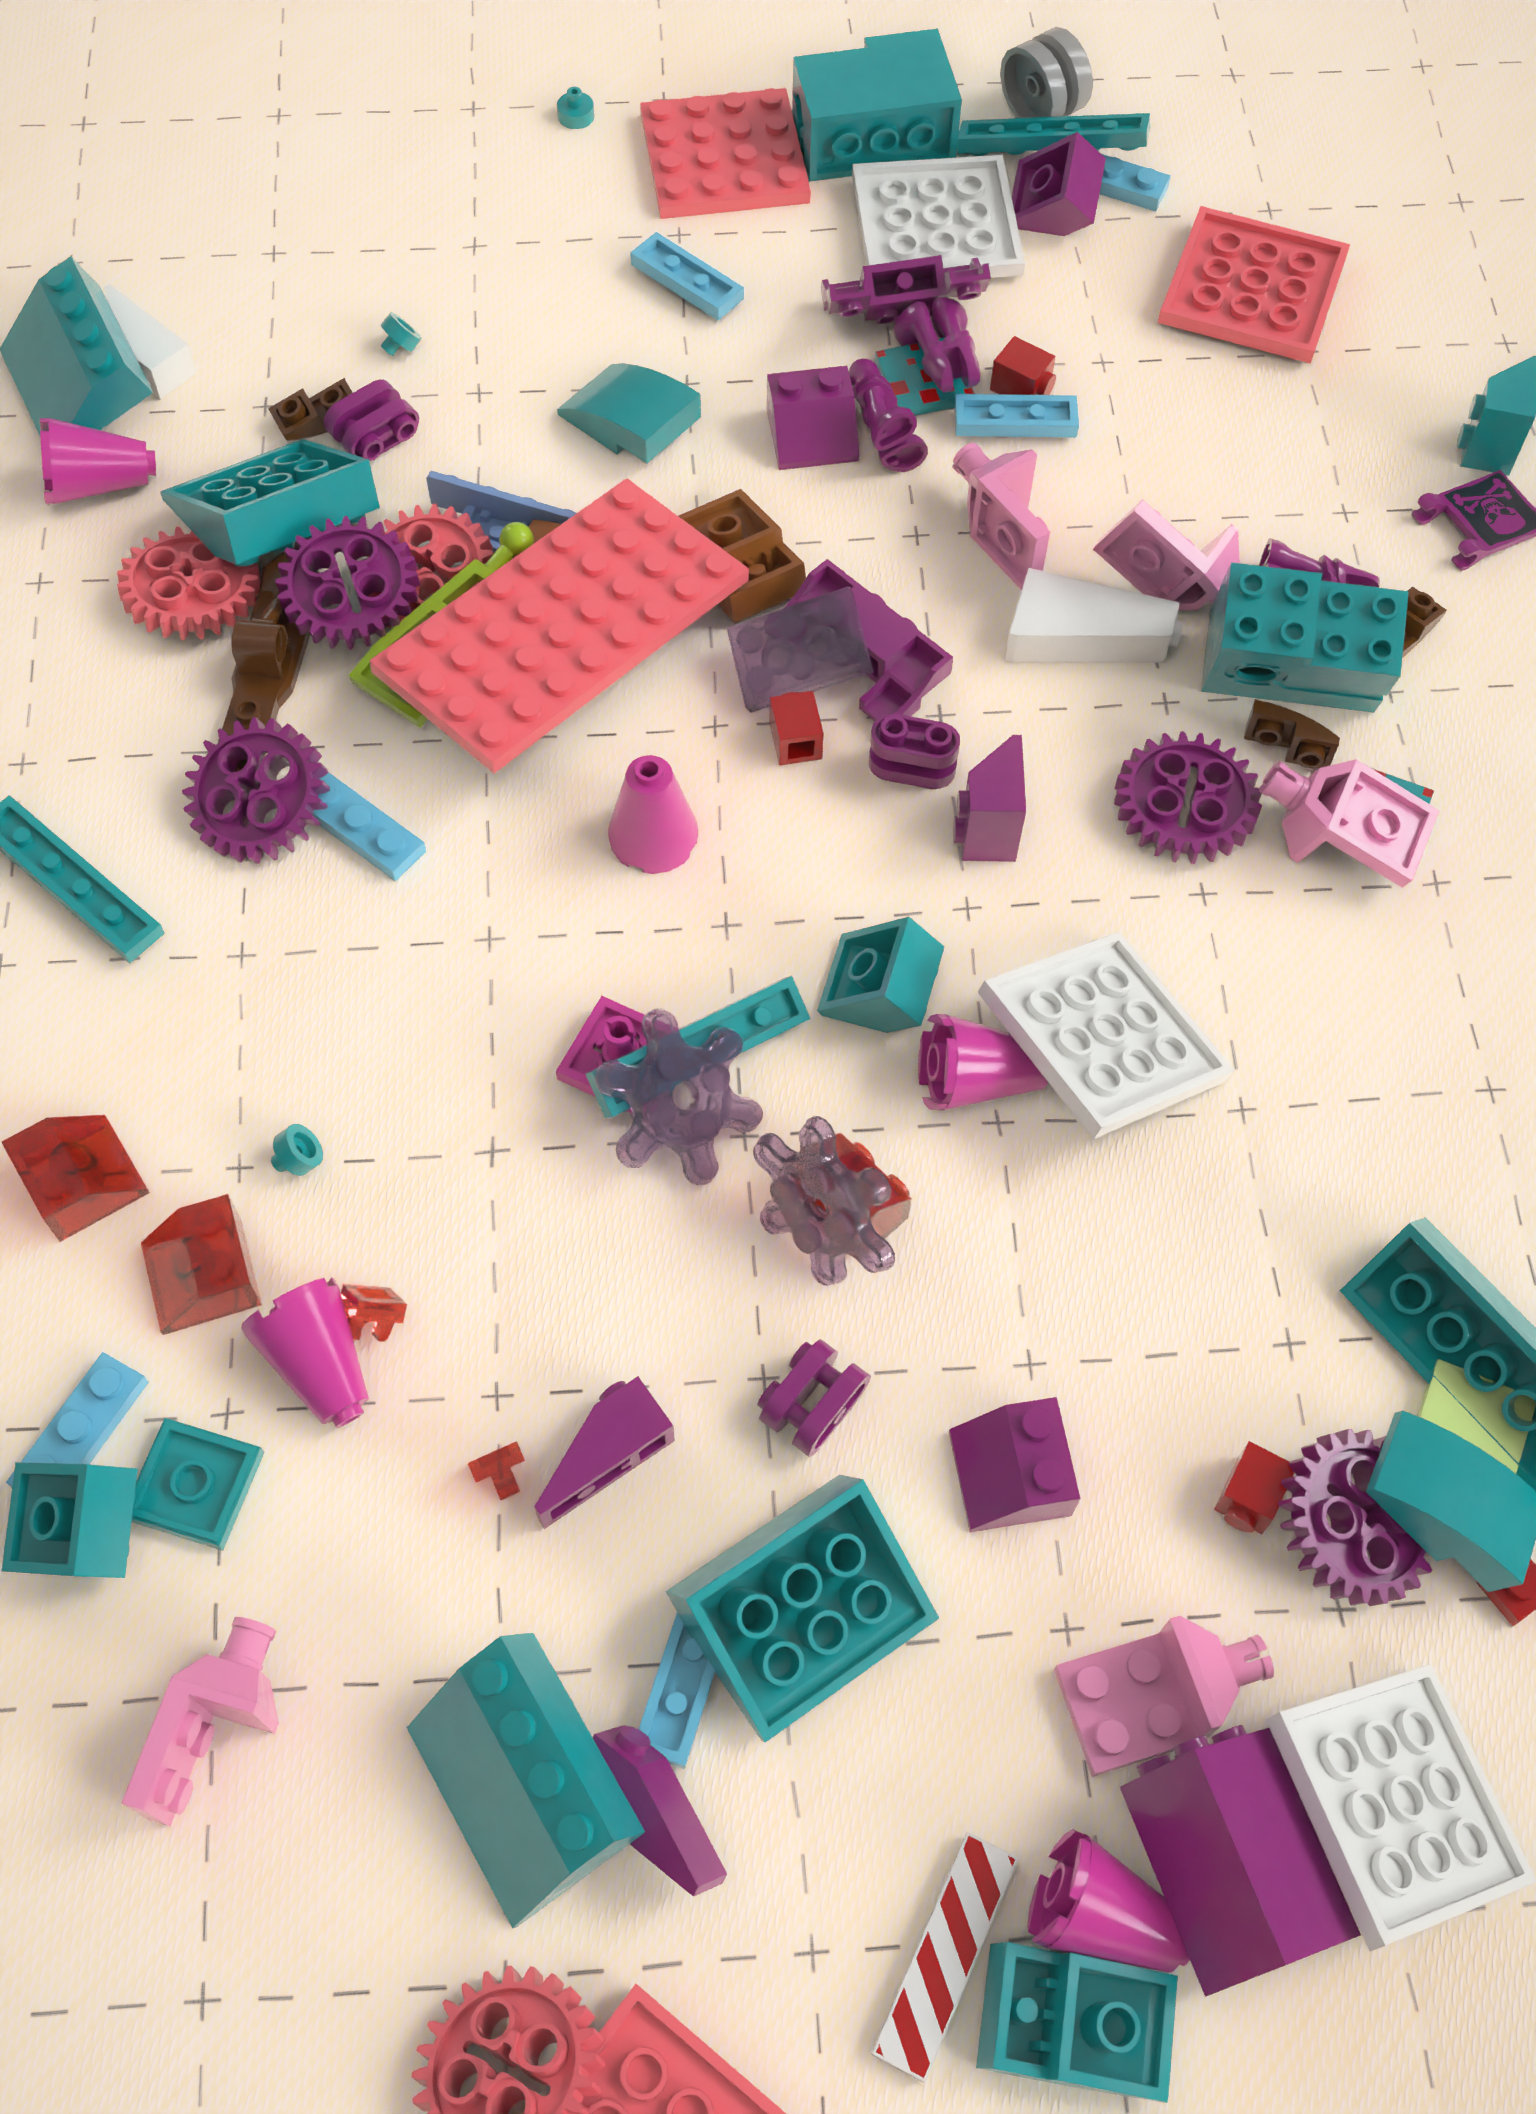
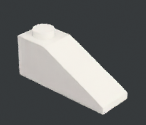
[103,284,197,400]

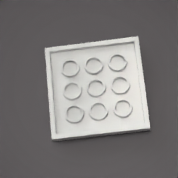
[852,155,1025,278]
[978,931,1235,1139]
[1266,1664,1536,1952]

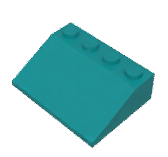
[0,256,153,436]
[160,439,380,566]
[665,1474,939,1743]
[406,1633,645,1929]

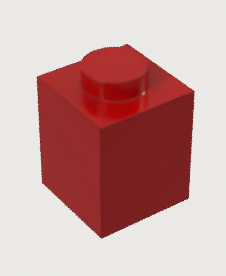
[990,336,1056,395]
[769,691,824,766]
[1214,1441,1294,1535]

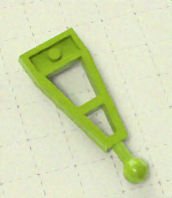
[348,522,534,728]

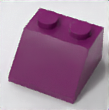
[1011,132,1106,236]
[766,365,860,470]
[953,734,1026,862]
[949,1397,1081,1533]

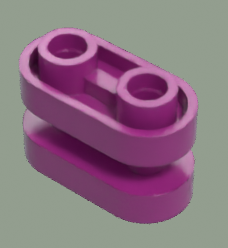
[324,379,420,461]
[869,713,960,789]
[757,1339,871,1457]

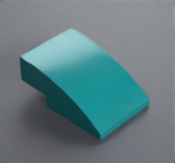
[557,363,701,464]
[1366,1410,1536,1592]
[976,1942,1178,2103]

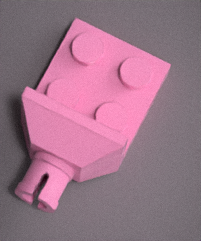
[952,443,1050,590]
[1093,499,1240,611]
[1259,759,1439,888]
[1054,1616,1274,1777]
[121,1617,279,1827]

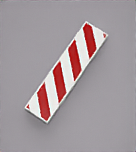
[871,1831,1019,2083]

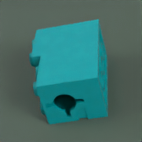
[792,28,962,182]
[1201,562,1409,713]

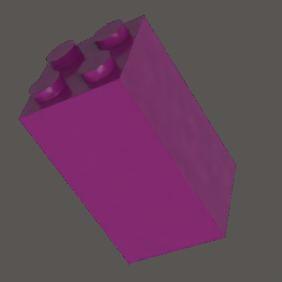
[1120,1725,1361,1997]

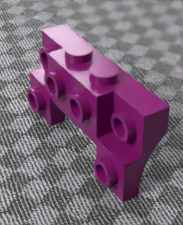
[821,255,991,324]
[766,559,954,721]

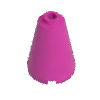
[40,418,156,504]
[608,755,698,874]
[918,1014,1048,1111]
[241,1277,369,1428]
[1027,1829,1190,1973]

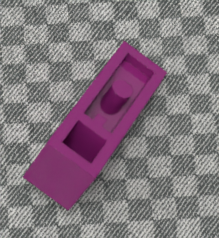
[534,1376,675,1529]
[592,1725,727,1897]

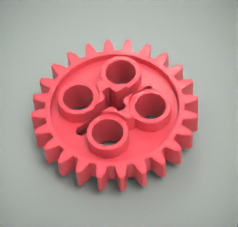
[360,504,494,628]
[117,527,260,640]
[411,1965,605,2114]

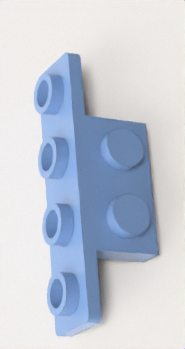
[426,471,576,553]

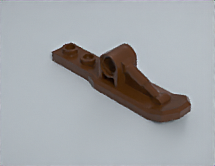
[217,552,320,772]

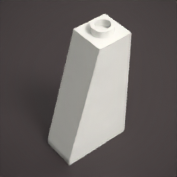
[1005,568,1184,663]

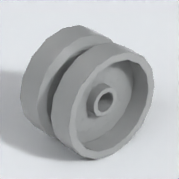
[1000,26,1093,118]

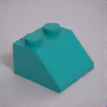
[1456,356,1536,476]
[817,916,945,1033]
[1,1462,138,1578]

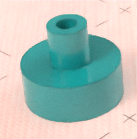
[557,86,595,129]
[380,312,422,356]
[271,1124,323,1176]

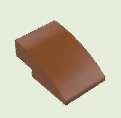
[679,489,806,624]

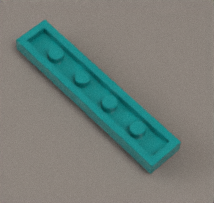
[957,113,1151,156]
[0,795,165,964]
[586,976,811,1118]

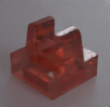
[341,1284,407,1342]
[467,1441,525,1501]

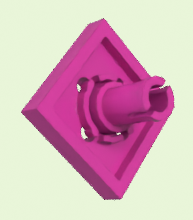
[556,996,677,1118]

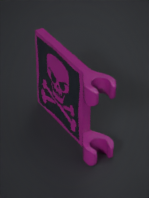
[1411,470,1536,571]

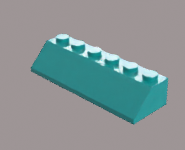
[1339,1217,1536,1491]

